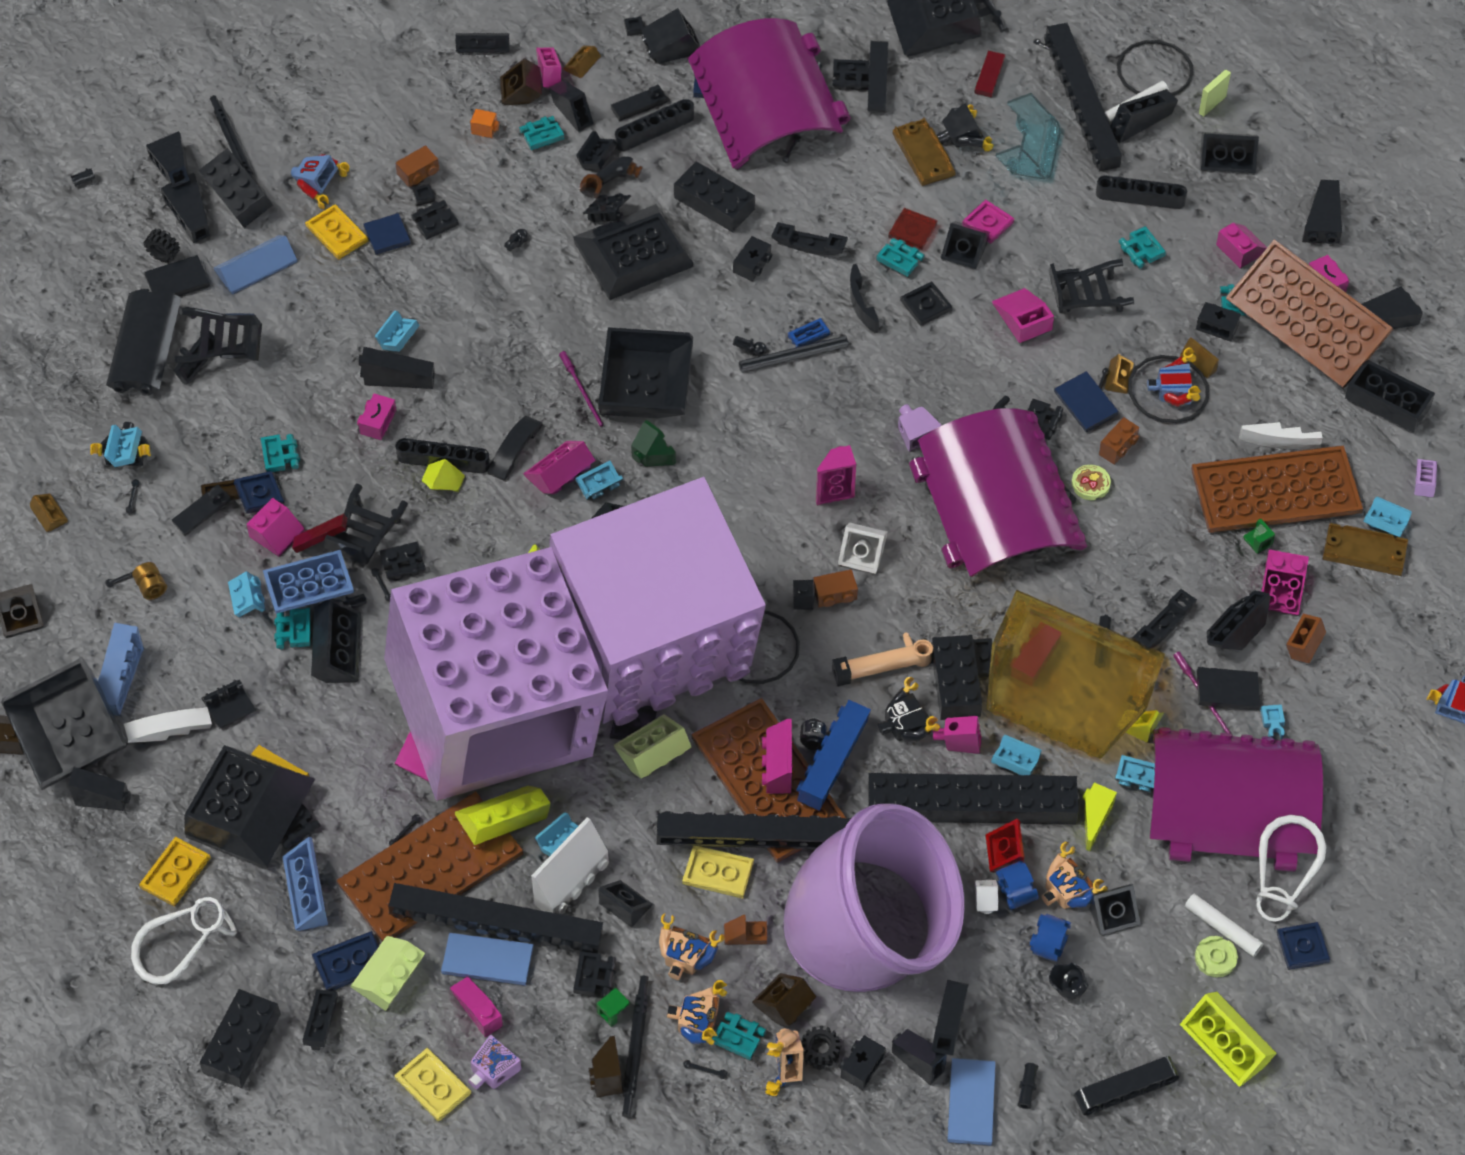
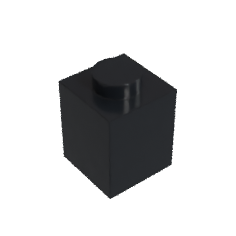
[793,580,814,610]

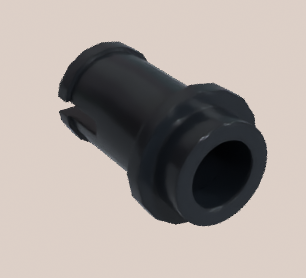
[71,168,96,187]

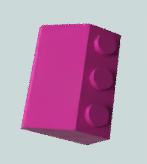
[523,441,595,495]
[816,445,856,505]
[762,719,792,793]

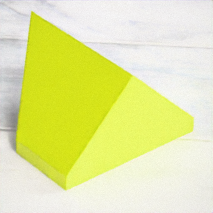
[421,459,465,492]
[1119,710,1165,743]

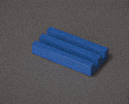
[788,318,830,348]

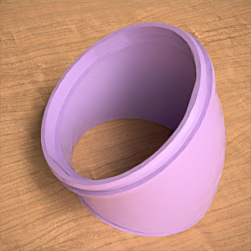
[784,803,964,992]

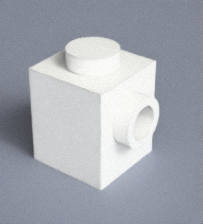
[975,880,998,914]

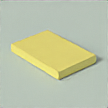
[682,846,754,898]
[394,1048,471,1122]

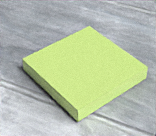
[1199,70,1231,117]

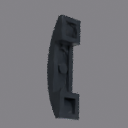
[771,222,848,255]
[850,263,879,333]
[488,416,543,481]
[1132,589,1197,650]

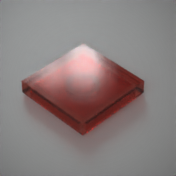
[888,208,938,250]

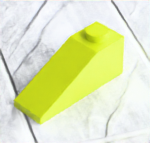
[1083,782,1117,851]

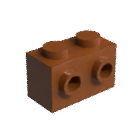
[395,145,440,188]
[1099,417,1139,465]
[813,569,858,607]
[1286,613,1326,663]

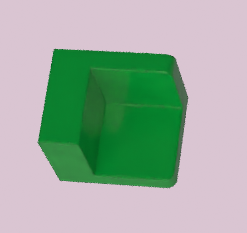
[1243,519,1275,554]
[596,988,629,1027]

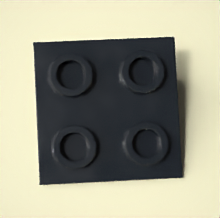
[583,193,631,222]
[201,679,256,729]

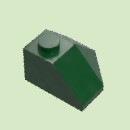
[631,420,676,467]

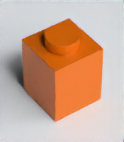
[470,109,499,138]

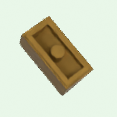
[563,46,601,78]
[1180,337,1219,378]
[1105,354,1134,394]
[29,493,68,532]

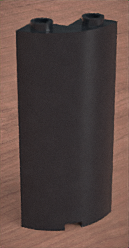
[106,289,181,396]

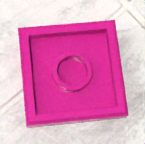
[962,199,1014,244]

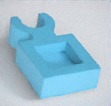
[1260,705,1285,739]

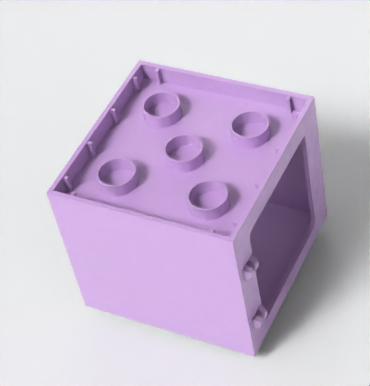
[550,477,766,725]
[384,547,608,801]

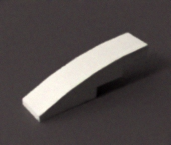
[1239,422,1323,450]
[123,707,212,743]

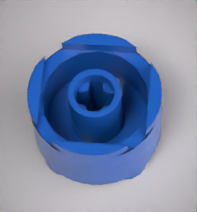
[996,860,1039,910]
[1029,914,1071,963]

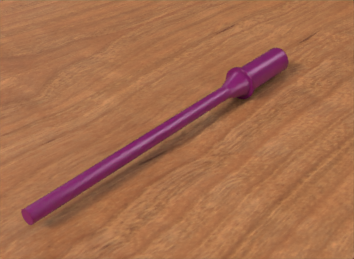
[559,351,603,427]
[1173,652,1231,734]

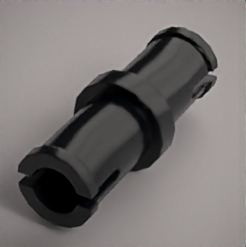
[1017,1063,1039,1109]

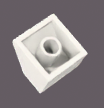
[838,523,888,574]

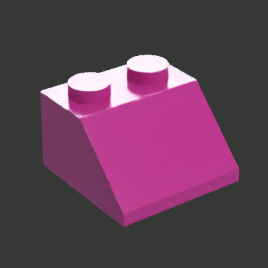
[1216,223,1267,269]
[247,498,305,557]

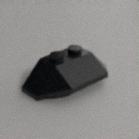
[1207,590,1271,650]

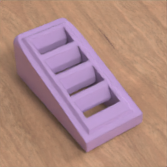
[1414,459,1437,497]

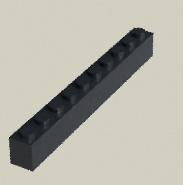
[1044,23,1122,171]
[656,811,851,849]
[388,883,603,953]

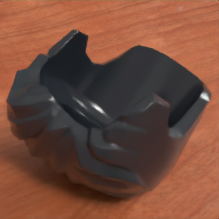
[1049,963,1088,999]

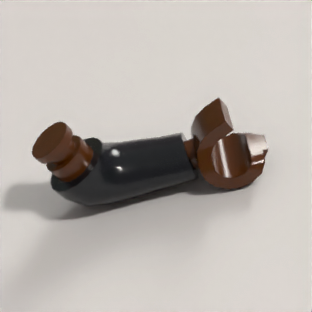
[579,156,643,199]

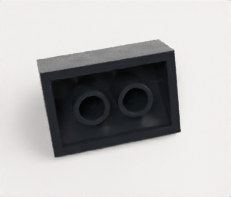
[1200,132,1259,173]

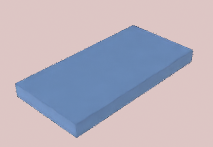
[441,933,534,986]
[947,1058,995,1146]

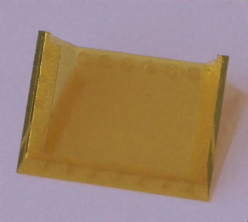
[987,590,1165,759]

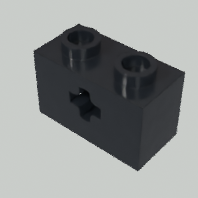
[733,236,773,282]
[1196,302,1241,342]
[839,1035,886,1091]

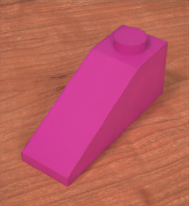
[536,47,561,89]
[450,977,503,1037]

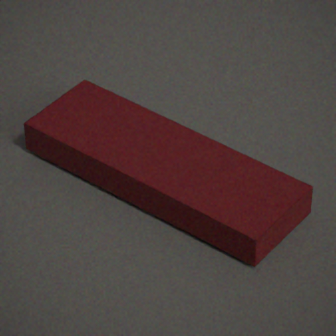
[974,50,1006,97]
[292,513,347,553]

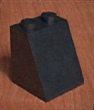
[641,8,700,64]

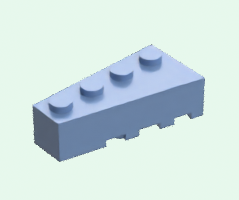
[98,623,144,716]

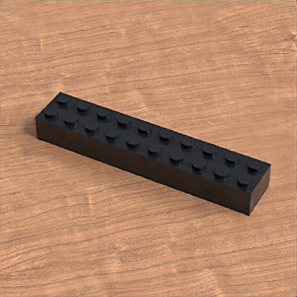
[868,773,1078,825]

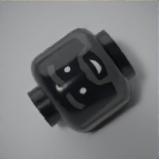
[800,718,827,750]

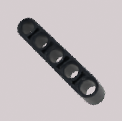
[867,41,888,112]
[615,99,694,151]
[1096,175,1187,209]
[395,438,490,473]
[1074,1056,1180,1116]

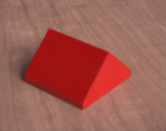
[985,819,1024,873]

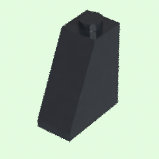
[549,80,594,132]
[68,767,131,811]
[892,1029,947,1085]

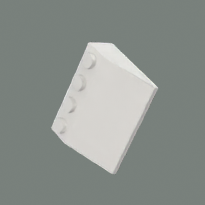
[532,817,609,914]

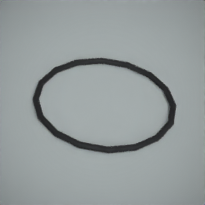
[1117,40,1193,95]
[1128,355,1209,423]
[739,611,800,684]

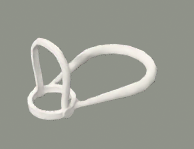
[1256,815,1326,922]
[131,897,237,985]

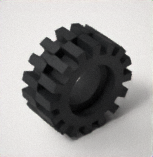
[144,229,180,263]
[801,1026,840,1069]

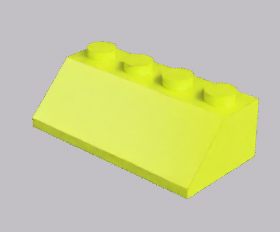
[455,785,551,845]
[1180,991,1277,1087]

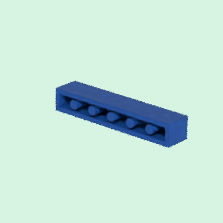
[796,700,871,811]

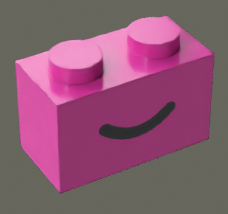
[1309,255,1349,292]
[357,393,397,440]

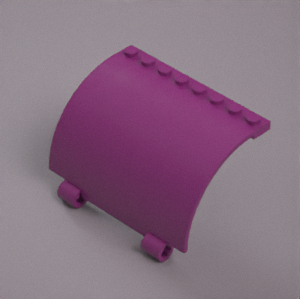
[688,18,851,170]
[909,408,1088,577]
[1150,727,1323,872]

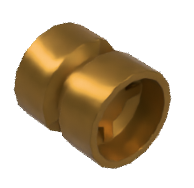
[132,562,167,600]

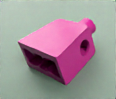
[933,716,982,754]

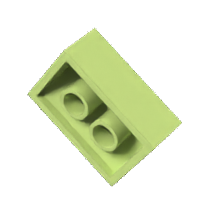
[614,714,691,779]
[350,936,425,1011]

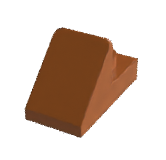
[724,915,767,945]

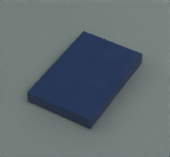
[1054,371,1119,432]
[312,931,378,991]

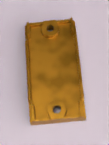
[893,117,956,186]
[1322,523,1408,576]

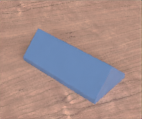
[214,235,297,294]
[283,837,328,931]

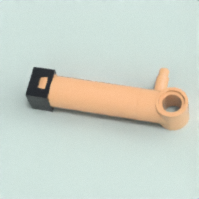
[832,632,933,687]

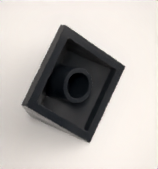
[598,880,653,928]
[1089,884,1141,935]

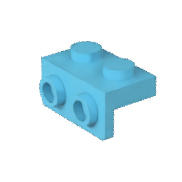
[375,311,420,352]
[104,425,142,467]
[575,461,623,499]
[1363,497,1412,537]
[228,571,265,618]
[991,735,1042,775]
[1115,755,1155,792]
[535,812,578,857]

